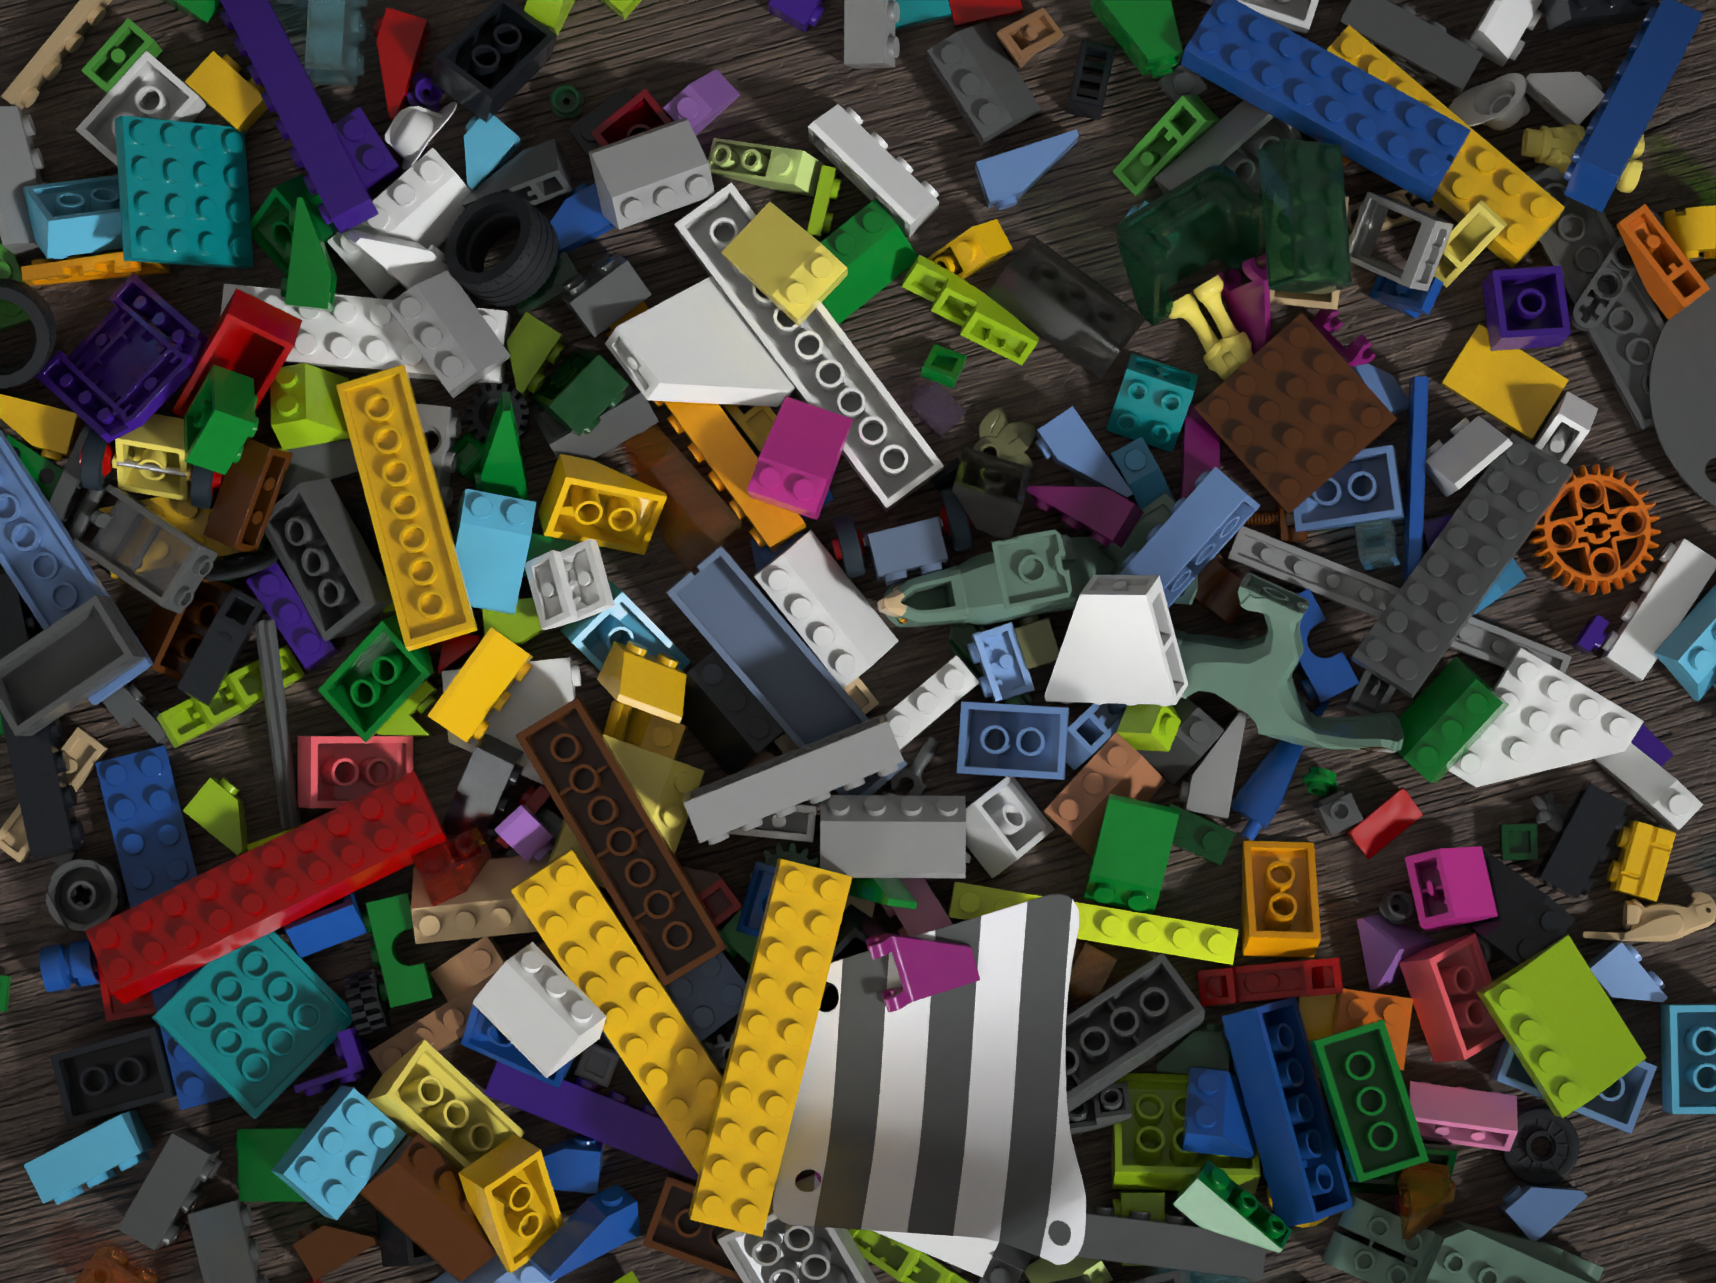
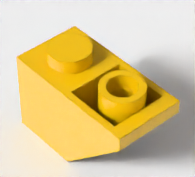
[927,219,1013,280]

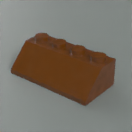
[359,1133,497,1282]

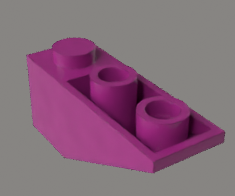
[1025,486,1144,549]

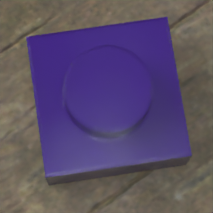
[1571,614,1610,654]

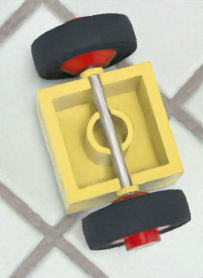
[79,414,225,509]

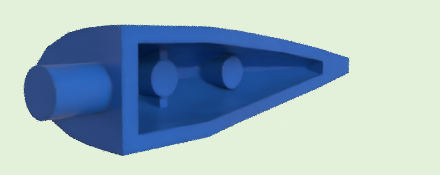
[1230,701,1330,841]

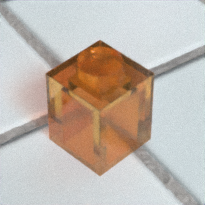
[1068,942,1117,1000]

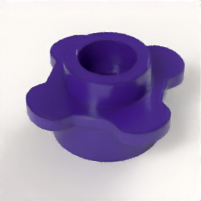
[406,72,444,112]

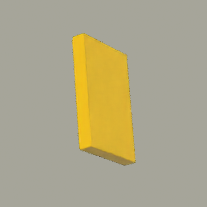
[1440,324,1569,441]

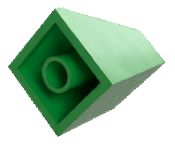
[1089,0,1183,78]
[236,1124,309,1202]

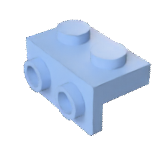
[967,622,1035,703]

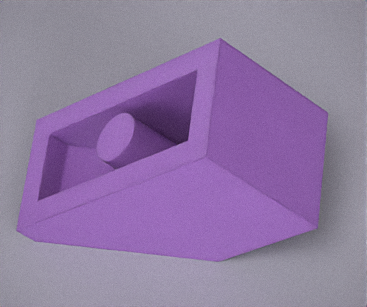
[663,69,740,135]
[494,805,555,862]

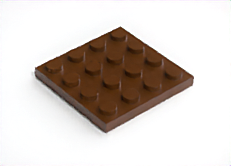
[1195,312,1398,514]

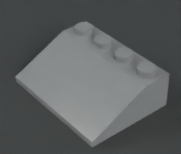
[717,1174,879,1283]

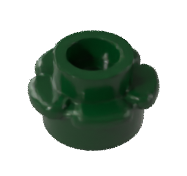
[549,84,584,118]

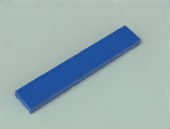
[1402,376,1429,586]

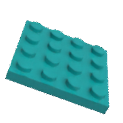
[115,115,254,269]
[152,931,354,1120]

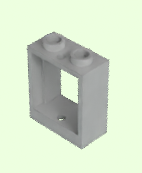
[1343,192,1454,291]

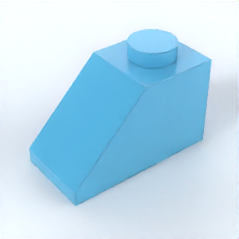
[464,115,522,191]

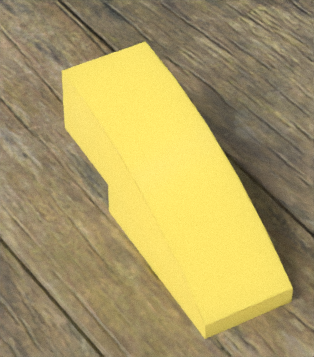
[1434,200,1507,288]

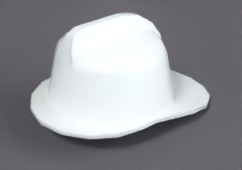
[1449,73,1530,130]
[384,102,457,170]

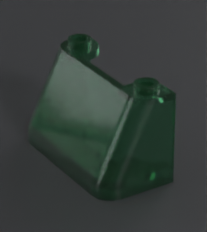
[1116,165,1266,326]

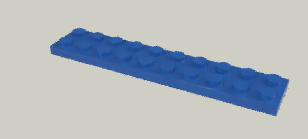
[95,745,231,1110]

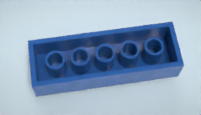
[1563,0,1704,212]
[1221,996,1354,1227]

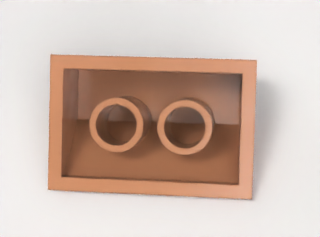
[1042,732,1166,857]

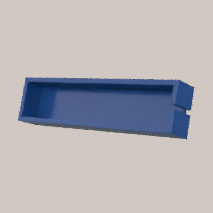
[1181,0,1471,203]

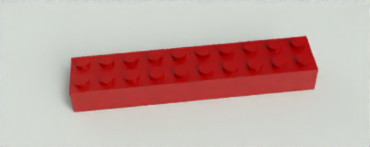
[85,771,451,1004]

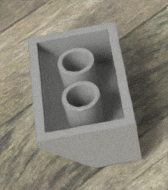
[589,117,715,230]
[386,270,511,398]

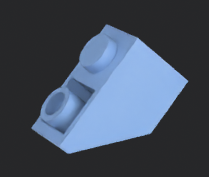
[1587,941,1668,1002]

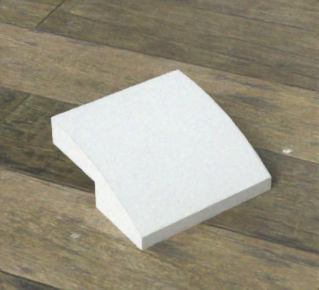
[525,539,615,630]

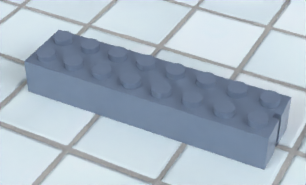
[665,544,907,795]

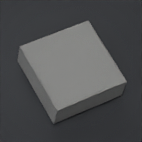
[574,1043,620,1088]

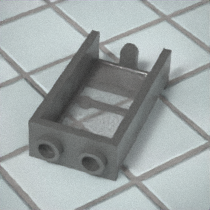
[72,484,219,614]

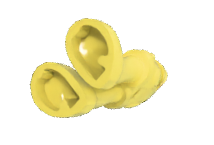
[1521,124,1645,194]
[1163,275,1253,381]

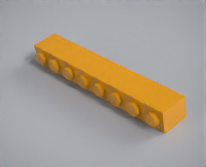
[606,301,807,553]

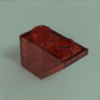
[411,827,491,907]

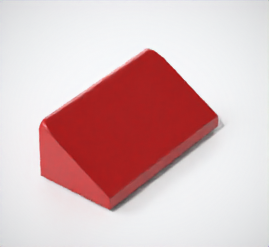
[1345,787,1423,860]

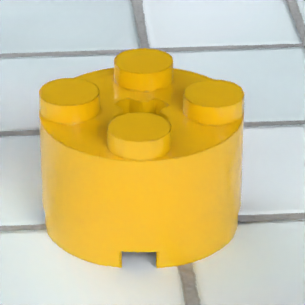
[1662,205,1716,260]

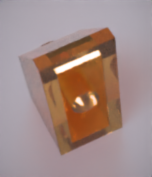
[1398,1162,1456,1240]

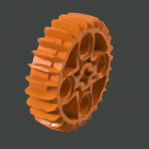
[1528,464,1661,595]

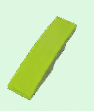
[902,255,1039,365]
[157,645,305,748]
[848,1229,971,1283]

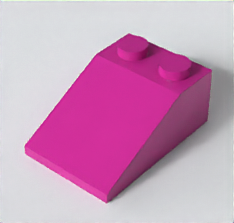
[747,396,853,520]

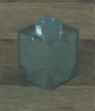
[1355,518,1400,570]

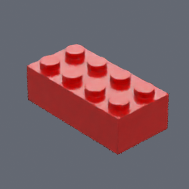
[171,288,302,417]

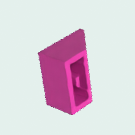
[1405,846,1498,933]

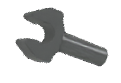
[891,736,941,796]

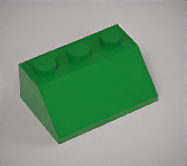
[820,198,918,325]
[318,614,434,743]
[1398,656,1509,783]

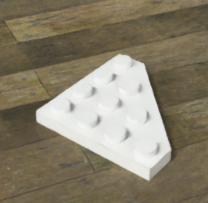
[1449,646,1644,787]

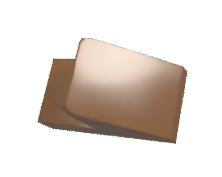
[997,7,1064,68]

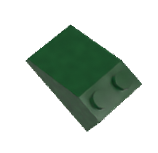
[529,347,629,436]

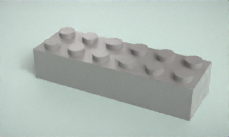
[683,713,904,845]

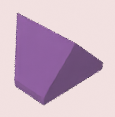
[1357,914,1436,990]

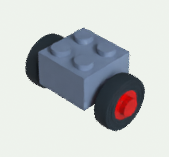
[831,487,975,586]

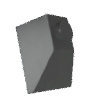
[1136,697,1225,785]

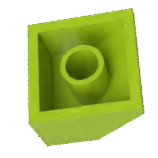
[270,363,350,450]

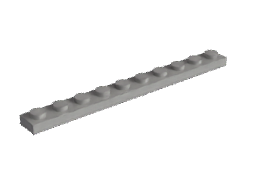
[1227,526,1572,673]

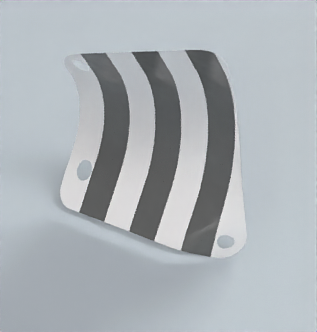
[773,894,1086,1265]

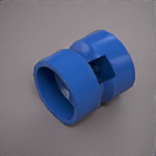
[39,939,100,992]

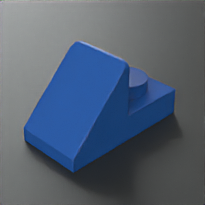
[1369,268,1443,319]

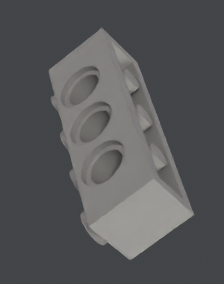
[417,404,462,511]

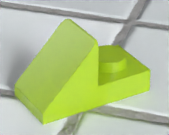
[377,680,438,737]

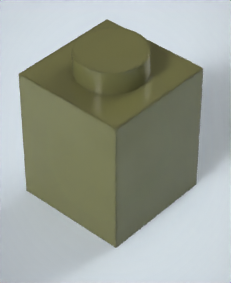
[1014,615,1059,671]

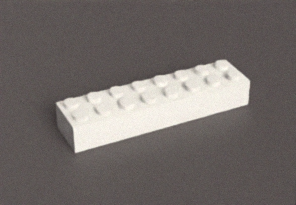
[220,284,511,386]

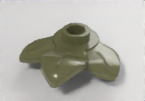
[972,407,1036,476]

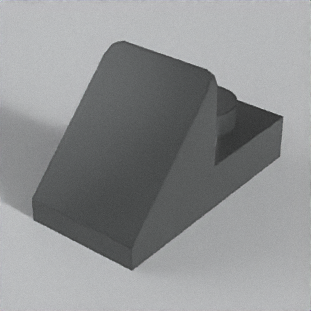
[977,1242,1032,1283]

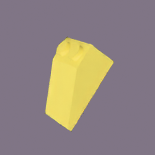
[721,202,848,326]

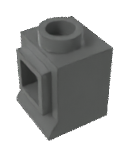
[1311,789,1364,836]

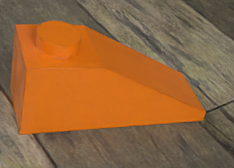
[1616,204,1710,320]

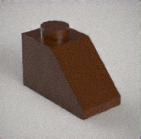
[292,1221,379,1281]

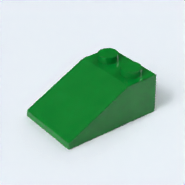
[1084,794,1180,915]

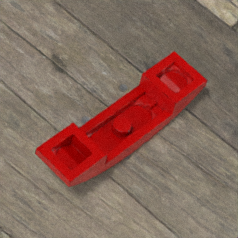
[1197,957,1344,1006]

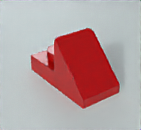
[428,634,483,675]

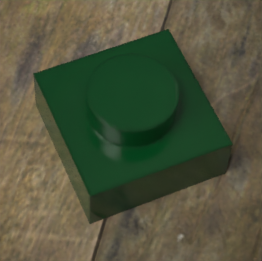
[1499,824,1538,860]

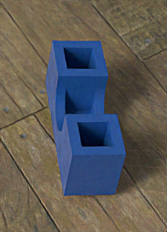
[1296,588,1359,704]

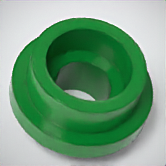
[1302,767,1338,796]

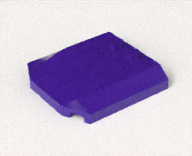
[36,273,207,443]

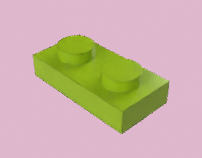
[807,165,841,242]

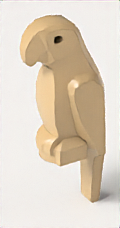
[1581,892,1716,942]

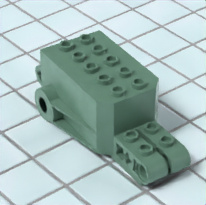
[1321,1195,1604,1283]

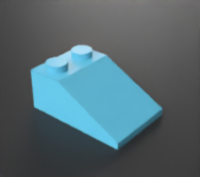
[453,489,536,615]
[560,580,691,671]

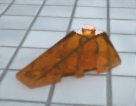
[625,424,744,571]

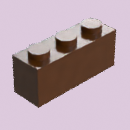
[203,437,293,554]

